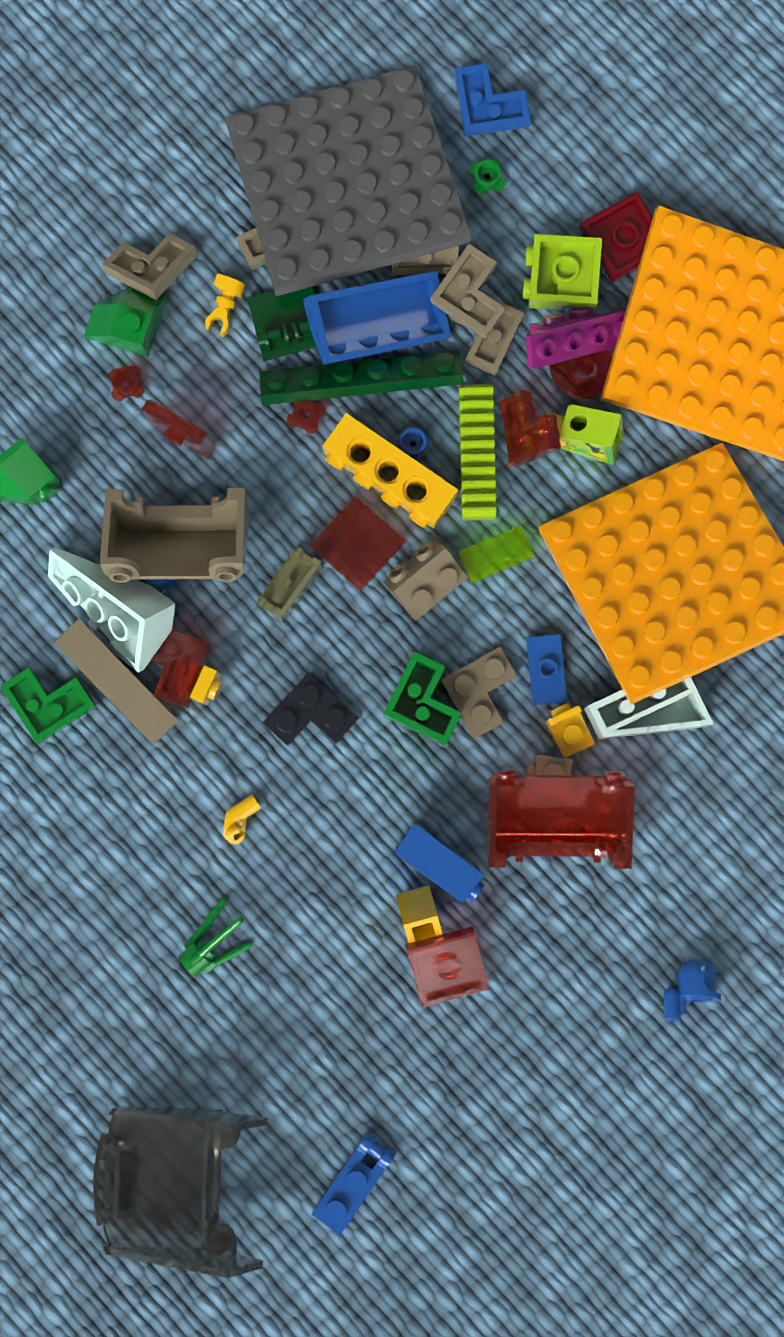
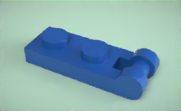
[311,1131,397,1235]

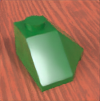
[84,287,169,357]
[0,438,62,505]

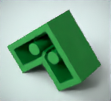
[384,651,462,747]

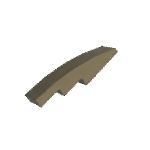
[54,618,178,745]

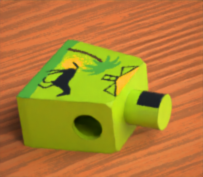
[543,405,624,465]

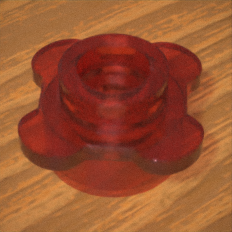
[108,365,145,401]
[287,401,325,435]

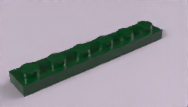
[259,351,464,405]

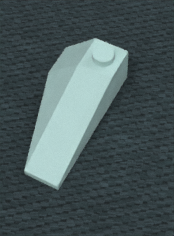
[48,547,175,672]

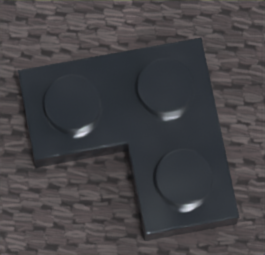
[262,672,359,746]

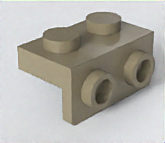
[383,540,468,621]

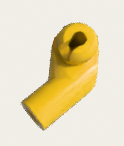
[223,794,262,844]

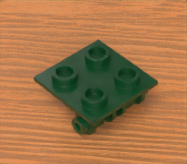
[247,286,317,361]

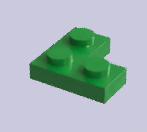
[0,667,97,744]

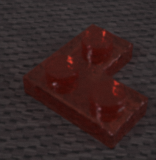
[501,391,561,466]
[150,631,211,709]

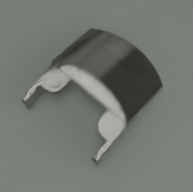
[93,1107,268,1278]

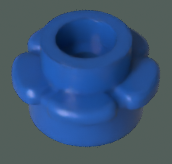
[397,427,430,460]

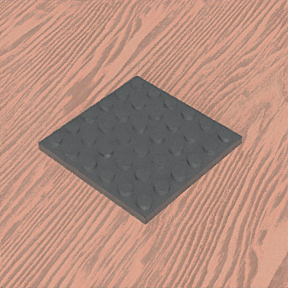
[224,65,471,296]

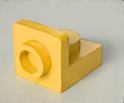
[546,703,595,758]

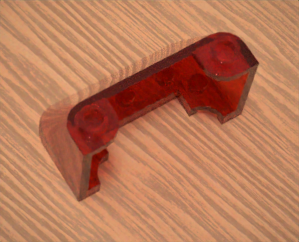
[486,770,635,869]

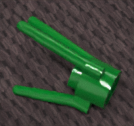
[178,898,253,977]

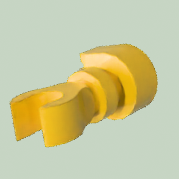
[205,274,246,337]

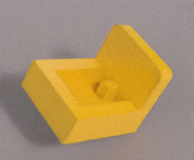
[177,662,222,706]

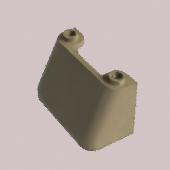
[100,488,250,583]

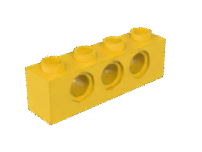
[323,413,458,529]

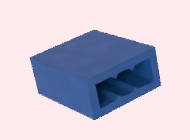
[394,824,485,904]

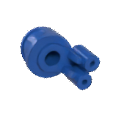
[664,959,721,1022]

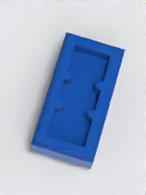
[526,634,568,706]

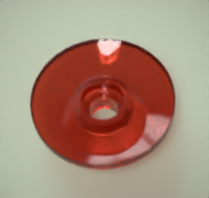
[549,350,613,399]

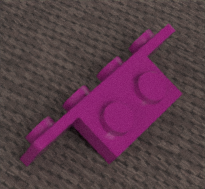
[526,308,626,369]

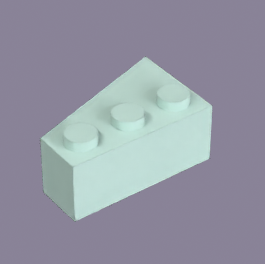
[584,677,714,740]

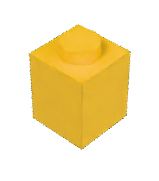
[396,885,444,948]

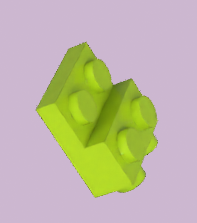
[523,234,602,310]

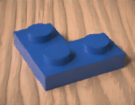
[454,63,531,137]

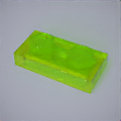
[458,526,535,584]

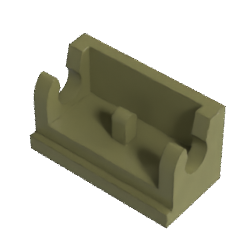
[256,546,323,623]

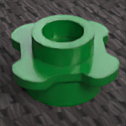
[469,159,505,195]

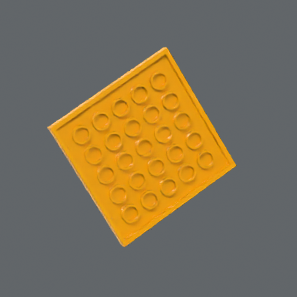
[600,206,784,461]
[539,443,784,705]

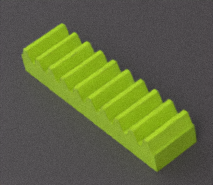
[458,384,496,521]

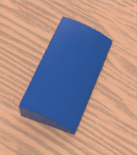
[303,271,451,365]

